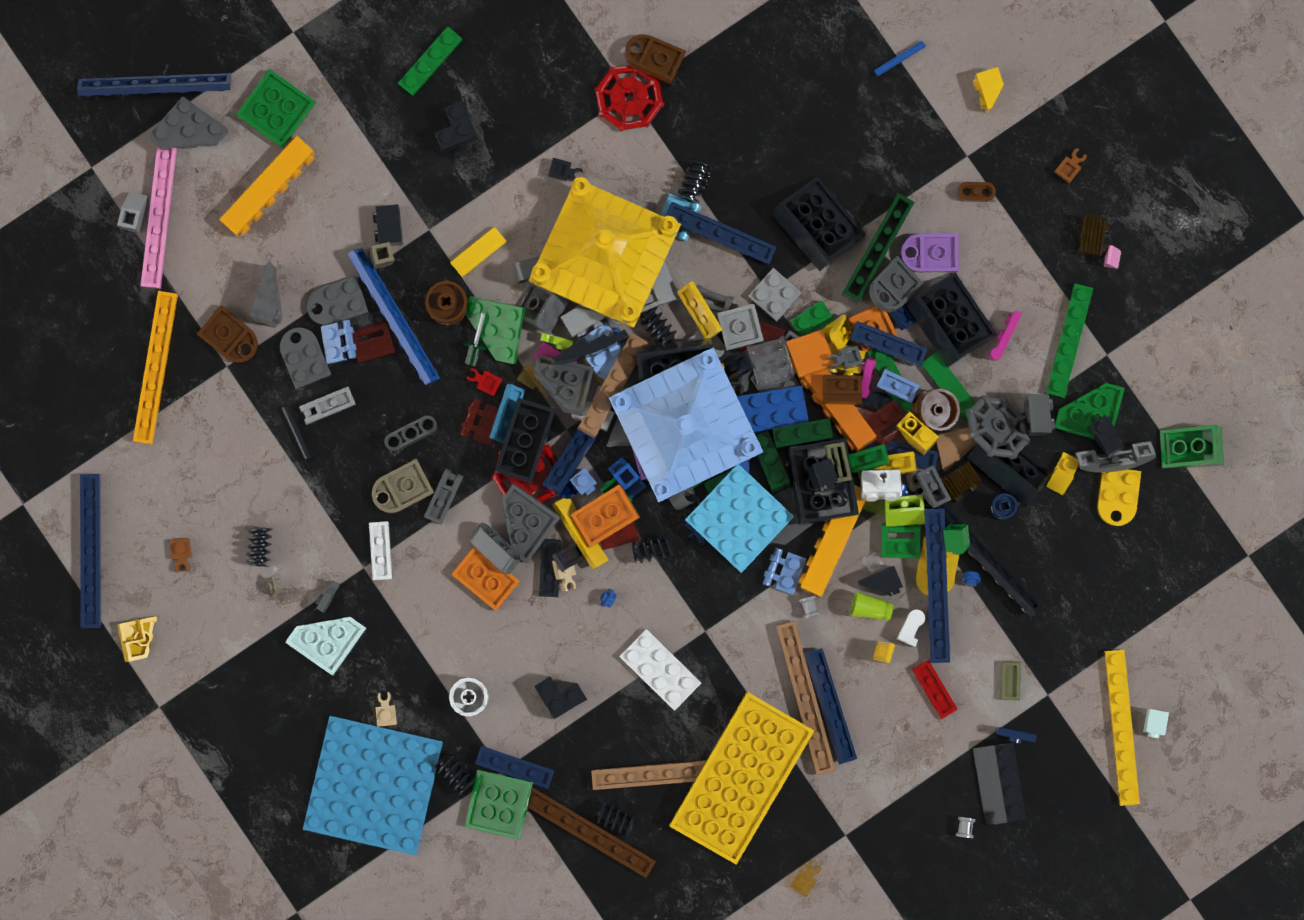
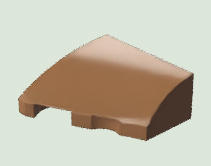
[936,427,976,472]

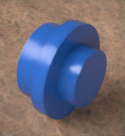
[961,571,981,587]

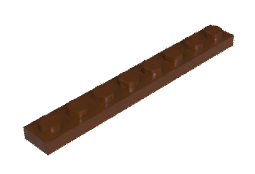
[528,787,656,878]

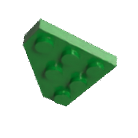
[466,296,525,364]
[1055,383,1125,440]

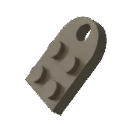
[372,459,434,513]

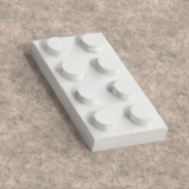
[620,629,701,711]

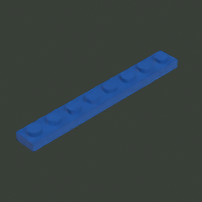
[348,248,440,385]

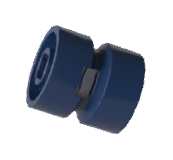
[990,493,1018,520]

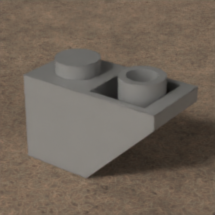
[117,192,148,233]
[561,307,605,339]

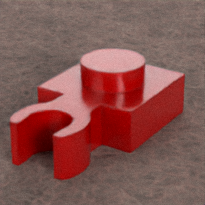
[467,368,502,397]

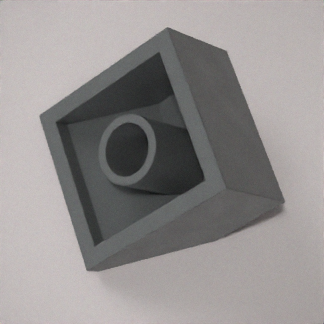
[1024,394,1055,436]

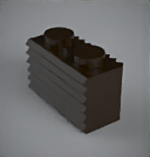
[1077,215,1109,258]
[941,461,981,503]

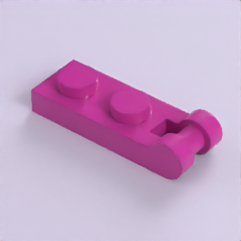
[989,310,1022,361]

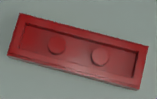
[912,659,958,719]

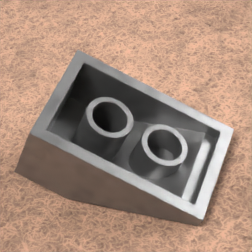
[249,262,283,328]

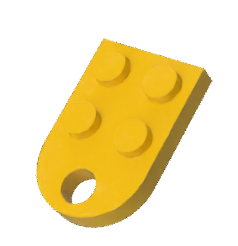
[1097,469,1141,526]
[915,536,959,596]

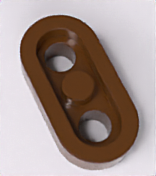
[957,182,996,202]

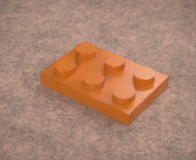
[571,485,640,547]
[451,546,520,611]

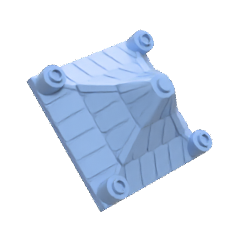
[609,348,763,502]

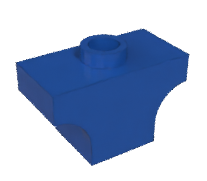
[608,457,646,499]

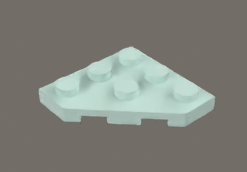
[285,617,366,676]

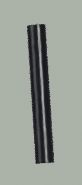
[281,405,312,460]

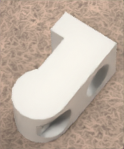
[897,610,925,647]

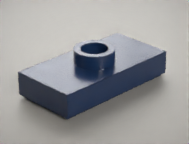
[995,727,1037,743]

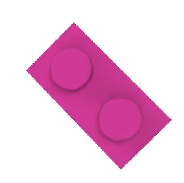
[861,357,877,398]

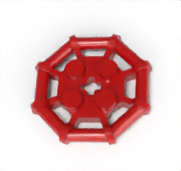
[594,65,664,132]
[492,444,557,502]

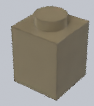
[369,242,394,269]

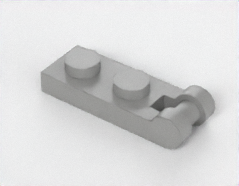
[299,387,356,425]

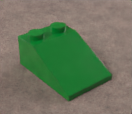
[1160,425,1224,469]

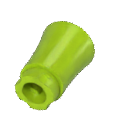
[850,591,893,621]

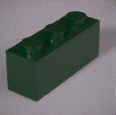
[772,419,833,450]
[755,430,790,494]

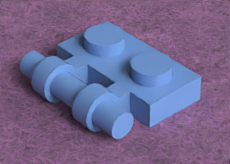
[321,320,357,364]
[763,548,806,595]

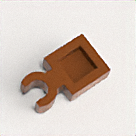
[1054,148,1087,184]
[170,538,192,573]

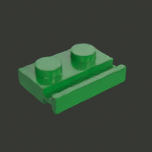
[790,300,835,336]

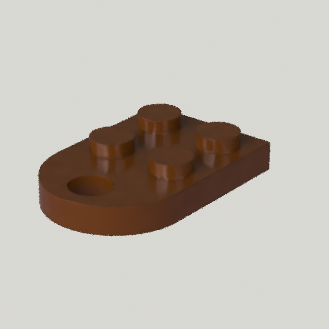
[625,34,686,84]
[197,305,258,363]

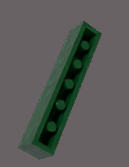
[841,193,915,305]

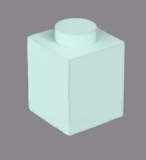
[1143,709,1169,739]

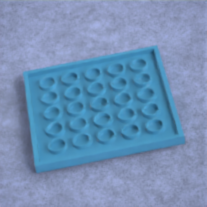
[303,716,443,855]

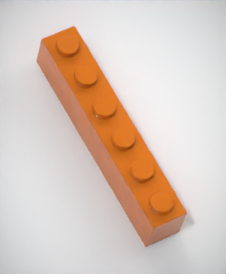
[789,357,877,452]

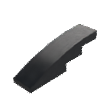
[551,329,629,365]

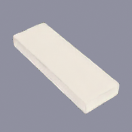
[369,521,392,580]

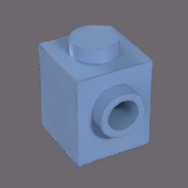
[570,468,597,496]

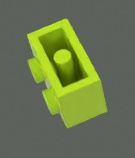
[884,495,925,527]

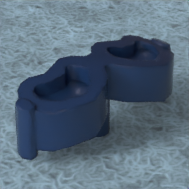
[681,521,706,547]

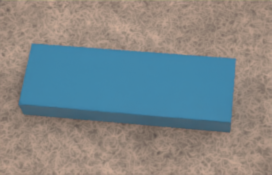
[489,384,525,444]

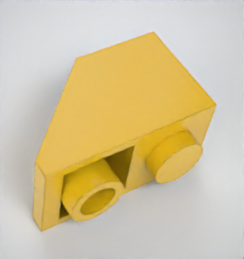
[973,67,1004,113]
[897,412,939,456]

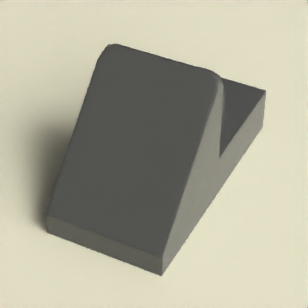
[915,465,951,508]

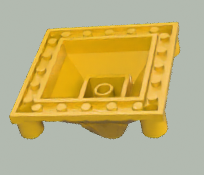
[529,177,681,328]

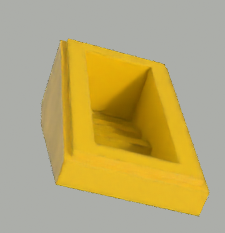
[873,642,895,664]

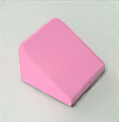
[1104,245,1121,269]

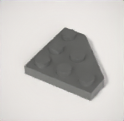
[147,97,228,150]
[534,355,594,416]
[502,483,561,563]
[770,487,812,545]

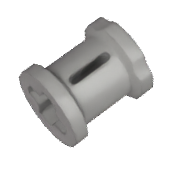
[799,596,820,619]
[956,817,975,838]

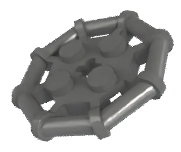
[966,395,1030,459]

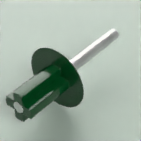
[464,313,487,366]

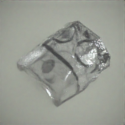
[747,336,794,387]

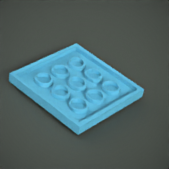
[685,464,794,573]

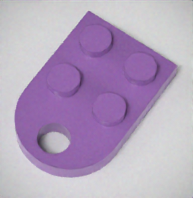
[901,233,959,272]

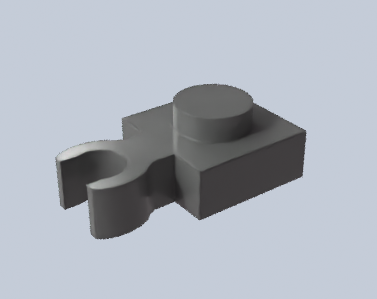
[827,346,863,370]
[316,580,340,613]

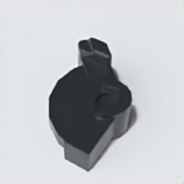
[859,392,893,413]

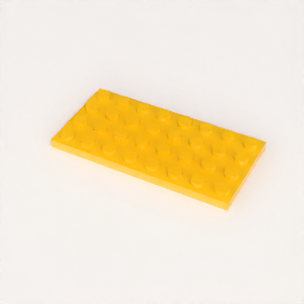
[669,691,814,865]

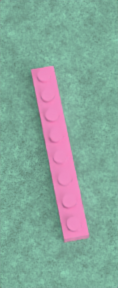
[141,147,177,289]

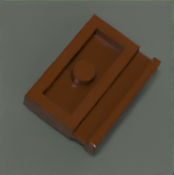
[823,375,862,405]

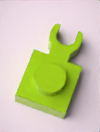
[540,333,574,350]

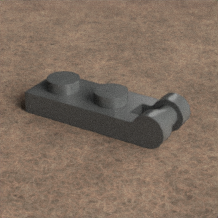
[424,469,464,525]

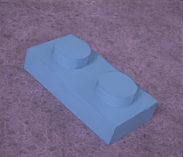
[876,369,920,403]

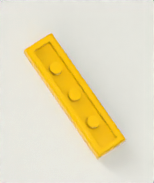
[552,496,609,570]

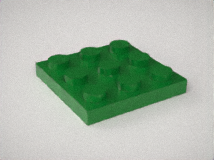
[236,69,316,148]
[465,770,533,840]

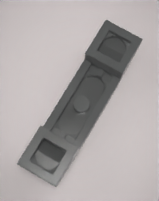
[1076,441,1156,472]

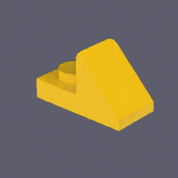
[822,314,852,350]
[1045,452,1079,495]

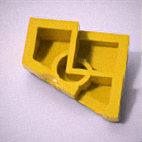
[117,616,157,662]

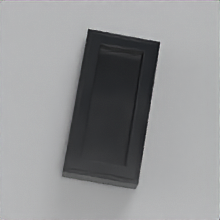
[552,543,585,572]

